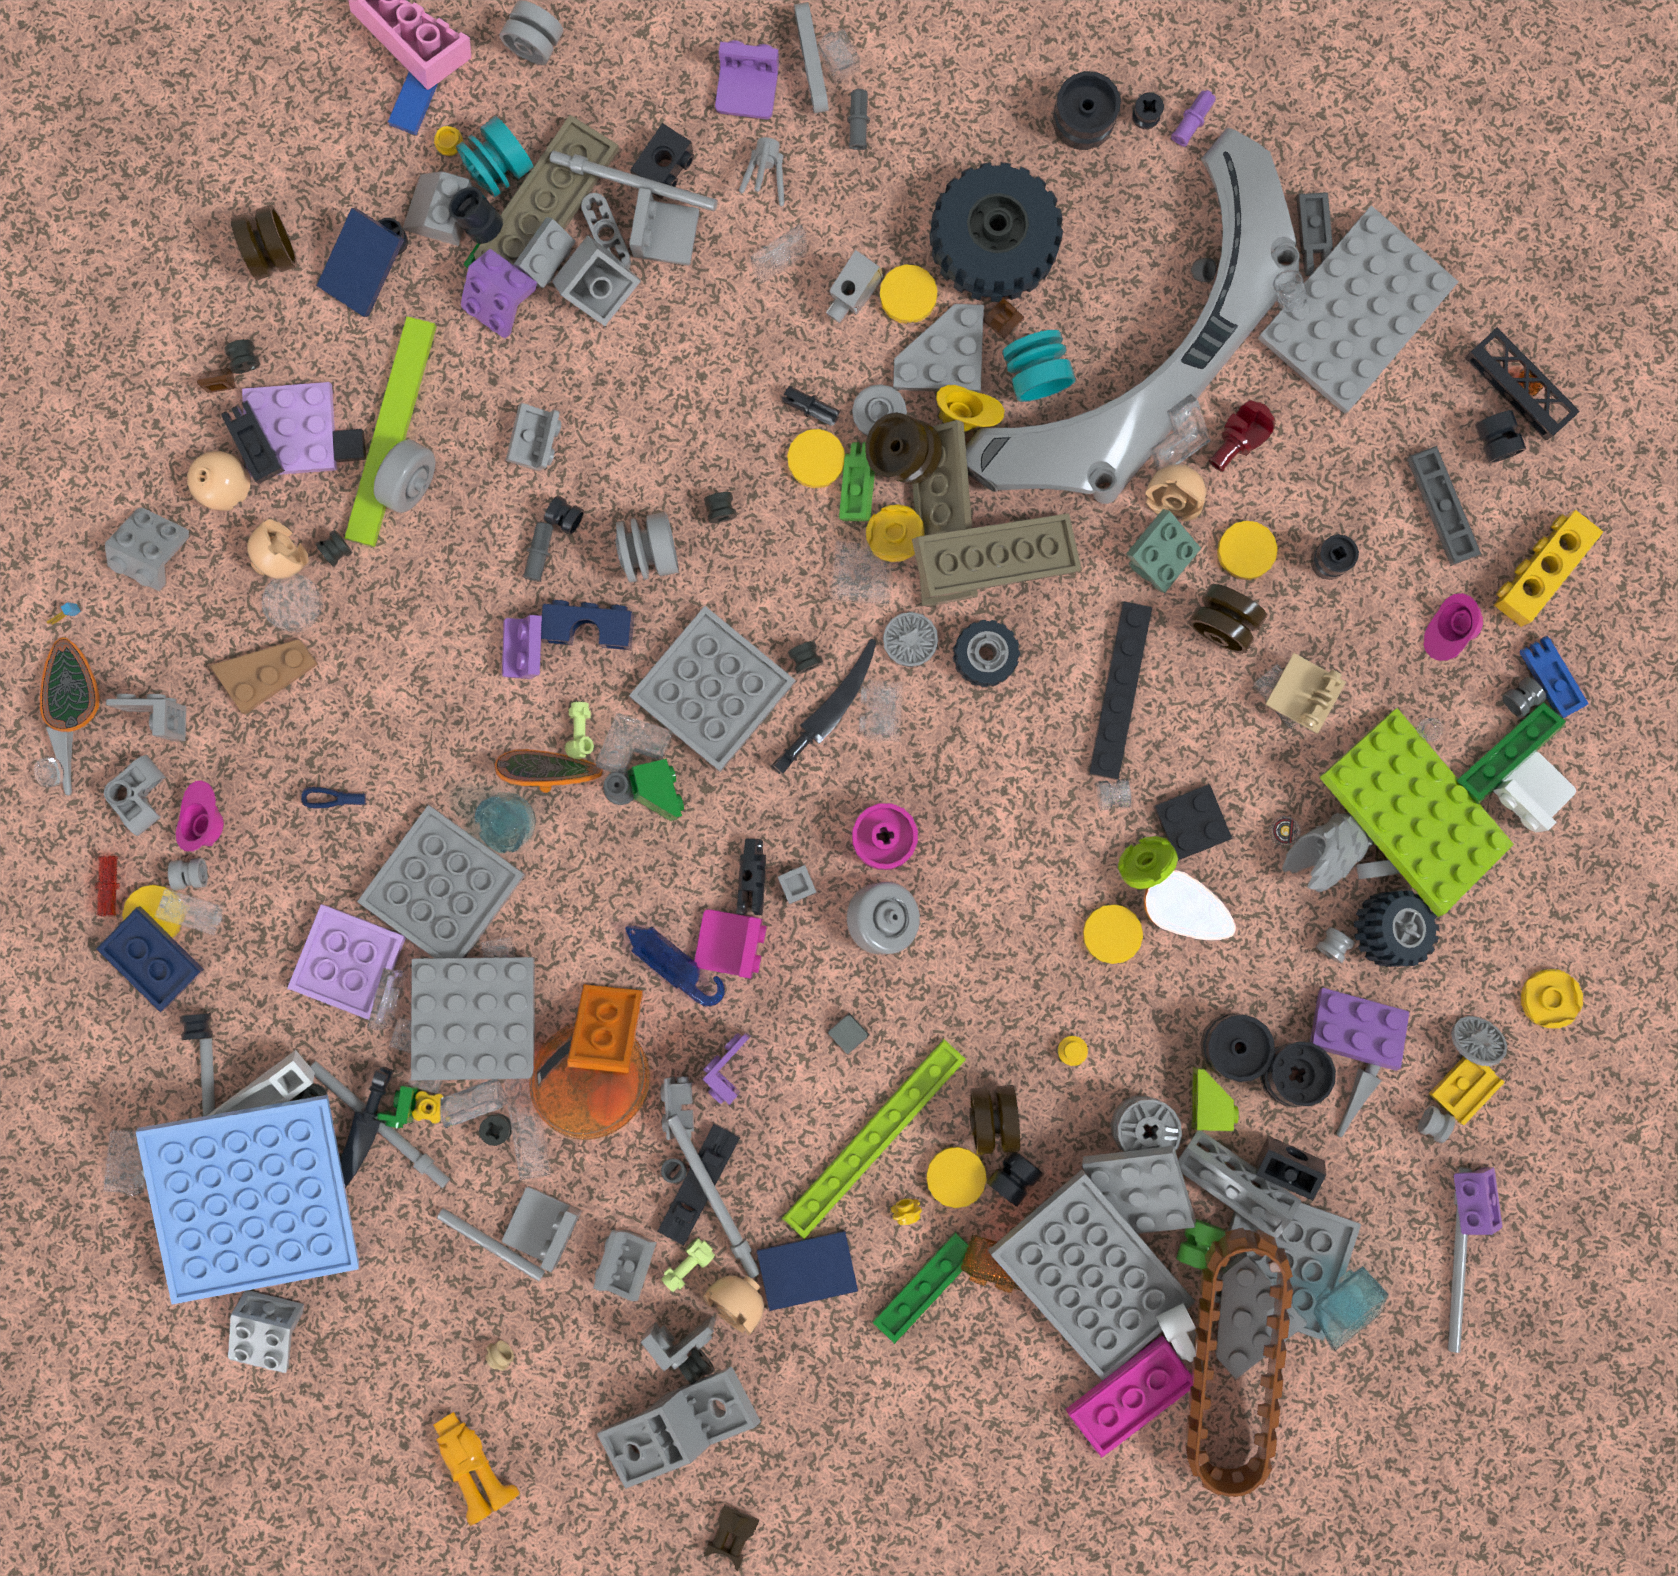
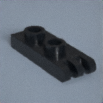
[221,400,285,484]

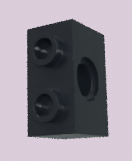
[630,123,694,199]
[1256,1136,1326,1201]

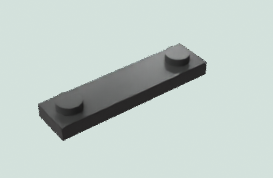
[1407,446,1481,566]

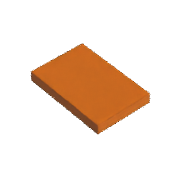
[567,984,643,1073]

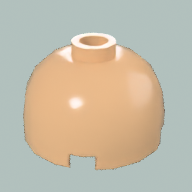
[187,451,250,511]
[1145,465,1207,521]
[247,519,309,579]
[703,1276,764,1336]

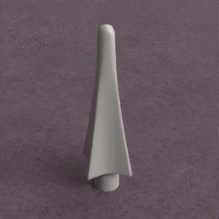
[46,727,73,796]
[1337,1063,1382,1137]

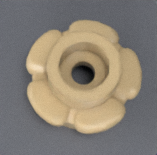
[486,1340,514,1371]

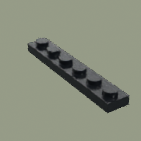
[1088,601,1152,780]

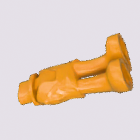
[433,1412,520,1526]

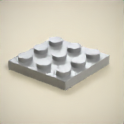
[1082,1146,1196,1234]

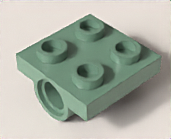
[1126,509,1201,593]

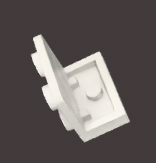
[1493,752,1576,833]

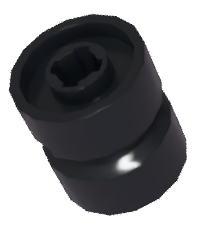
[449,187,503,244]
[1475,410,1526,464]
[1310,534,1359,580]
[987,1152,1043,1207]

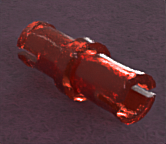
[95,856,120,917]

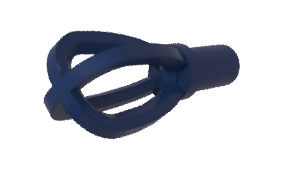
[301,787,366,809]

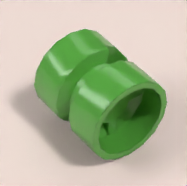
[1176,1219,1227,1270]

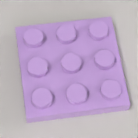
[242,382,337,477]
[287,904,406,1020]

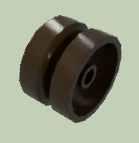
[231,205,297,281]
[865,412,942,485]
[1189,584,1267,654]
[969,1085,1021,1155]

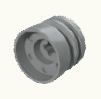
[615,512,679,583]
[1111,1095,1182,1152]

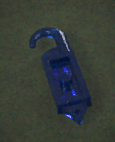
[625,925,725,1007]

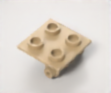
[1265,653,1346,734]

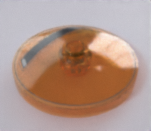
[529,1023,650,1140]

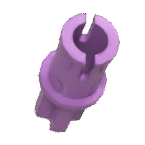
[1171,90,1216,147]

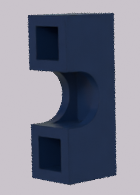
[541,600,635,651]

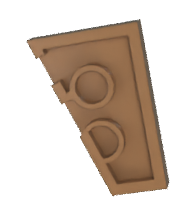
[210,639,318,715]

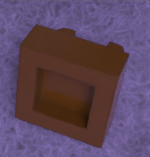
[983,298,1024,340]

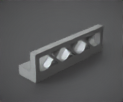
[1178,1130,1301,1240]

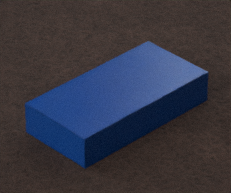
[388,72,438,135]

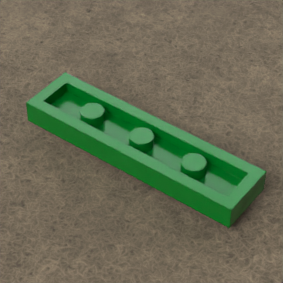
[1457,702,1566,804]
[872,1232,978,1344]

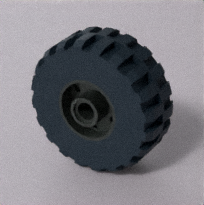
[930,162,1063,302]

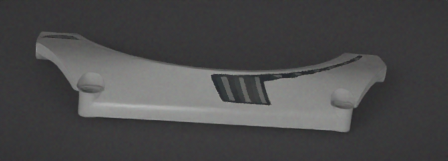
[965,128,1299,504]

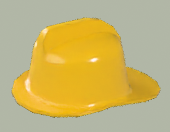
[936,385,1005,432]

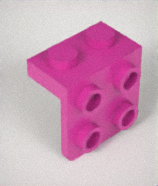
[694,909,767,979]

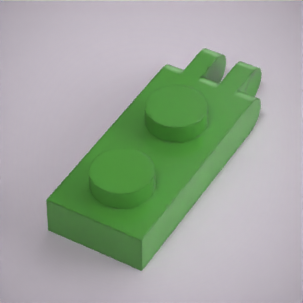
[839,442,875,521]

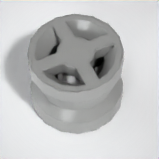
[1316,927,1355,963]
[1418,1105,1455,1144]

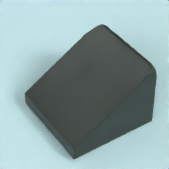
[827,1012,870,1055]

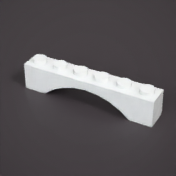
[141,1050,315,1177]

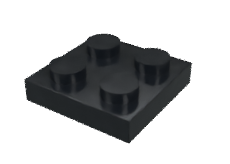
[1153,784,1233,861]

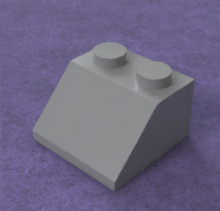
[403,171,473,246]
[552,235,641,326]

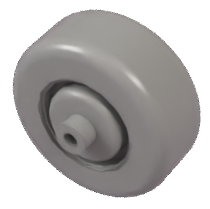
[374,439,436,513]
[847,882,920,955]

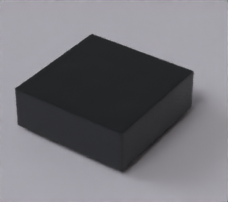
[333,429,366,462]

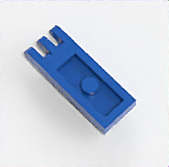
[1520,636,1589,718]

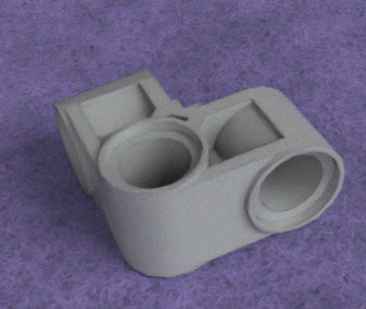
[104,755,166,836]

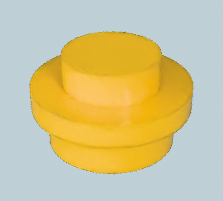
[434,126,464,156]
[1058,1036,1088,1066]

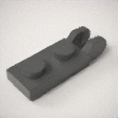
[1296,192,1333,276]

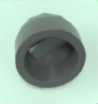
[1191,258,1216,282]
[661,1158,687,1183]

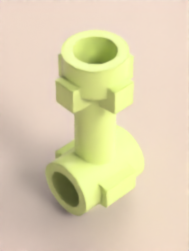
[565,702,594,759]
[661,1237,715,1292]

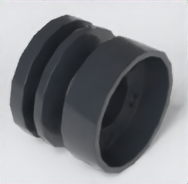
[1260,1042,1336,1107]

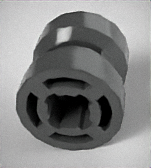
[1502,677,1546,718]

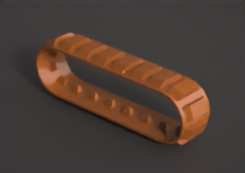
[1186,1227,1293,1497]

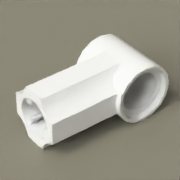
[1156,1303,1196,1362]

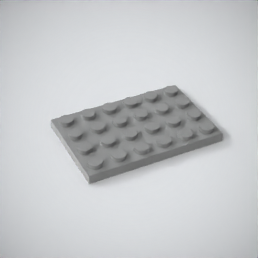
[1257,205,1459,414]
[988,1170,1195,1381]

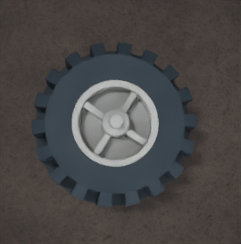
[1354,890,1439,967]

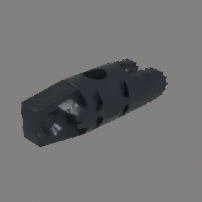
[736,838,766,916]

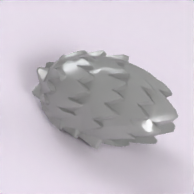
[1282,813,1374,892]

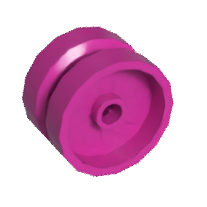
[852,803,918,870]

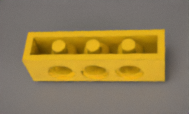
[1494,510,1604,627]

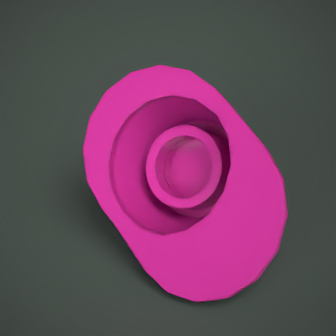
[1423,593,1483,661]
[176,780,224,852]

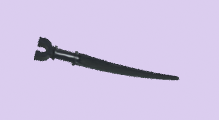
[770,639,876,774]
[340,1066,394,1188]

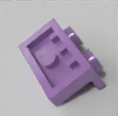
[502,615,542,679]
[1454,1167,1503,1235]

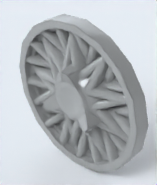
[852,384,907,436]
[883,612,938,667]
[1451,1016,1507,1066]

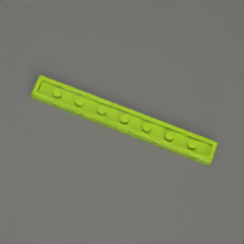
[344,316,437,547]
[782,1039,966,1239]

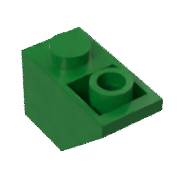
[627,758,684,821]

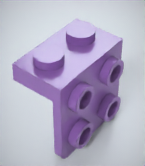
[715,40,779,119]
[461,249,537,338]
[703,1032,751,1105]

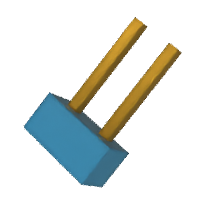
[46,602,81,625]

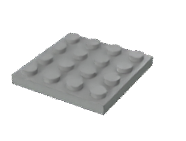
[629,606,796,772]
[357,805,526,958]
[411,957,535,1080]
[1214,1186,1361,1340]

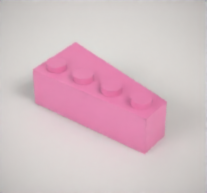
[348,0,471,90]

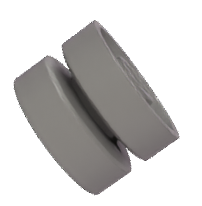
[499,0,563,65]

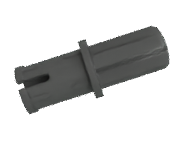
[847,88,870,150]
[522,522,553,582]

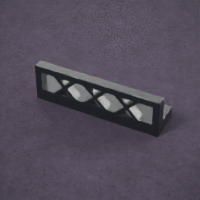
[1464,327,1580,440]

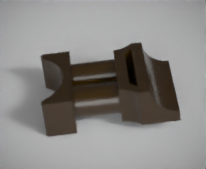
[703,1504,759,1571]

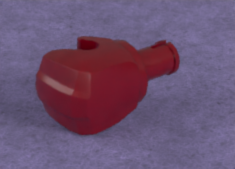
[1208,400,1276,472]

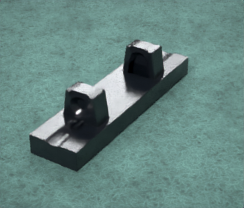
[657,1123,741,1246]

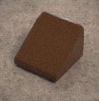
[197,368,235,393]

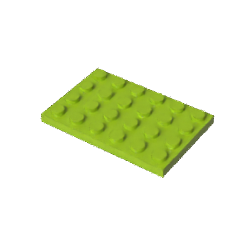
[1319,708,1514,917]

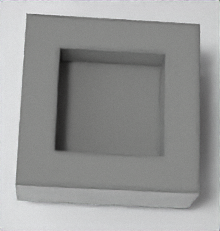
[778,865,817,904]

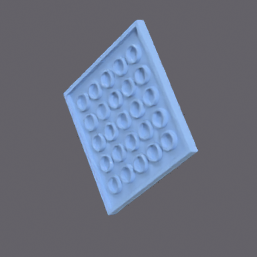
[136,1095,359,1304]

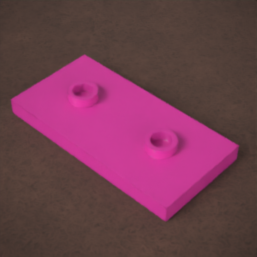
[1065,1335,1193,1458]

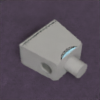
[826,250,884,323]

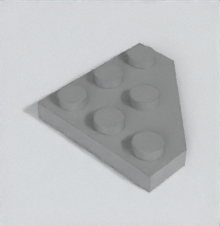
[893,304,984,393]
[1215,1252,1307,1379]

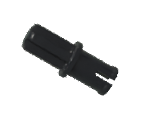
[782,385,840,426]

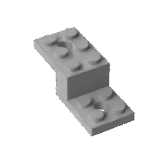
[597,1366,761,1489]

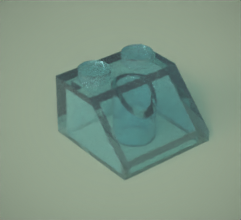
[1313,1266,1389,1351]

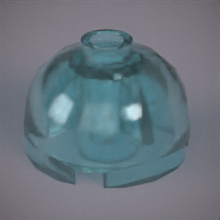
[474,792,536,853]

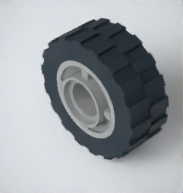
[953,620,1020,688]

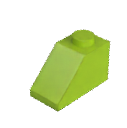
[1192,1067,1239,1131]

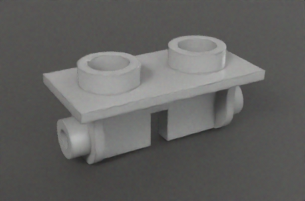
[660,1076,694,1140]

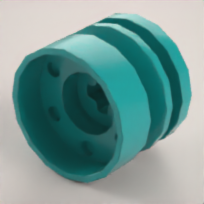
[456,115,534,198]
[1002,330,1076,402]

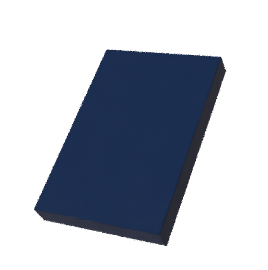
[316,208,404,317]
[96,906,204,1012]
[757,1230,858,1311]

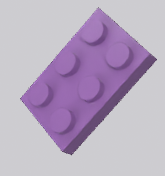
[1310,988,1409,1071]

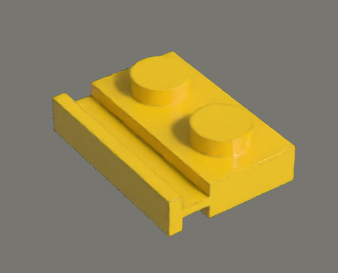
[1428,1056,1505,1126]

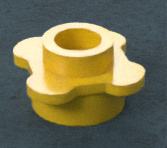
[412,1091,445,1124]
[891,1198,922,1225]

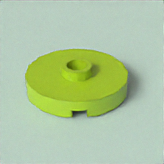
[1118,836,1178,889]

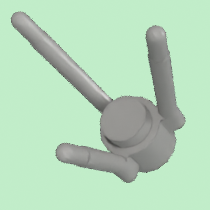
[739,137,784,206]

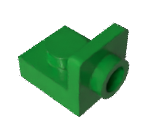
[377,1084,419,1128]

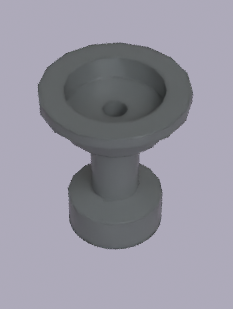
[603,770,634,805]

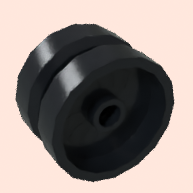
[1052,71,1121,150]
[1200,1013,1275,1082]

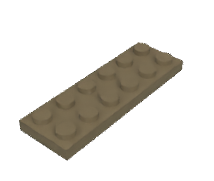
[473,115,619,267]
[912,420,978,607]
[912,513,1082,599]

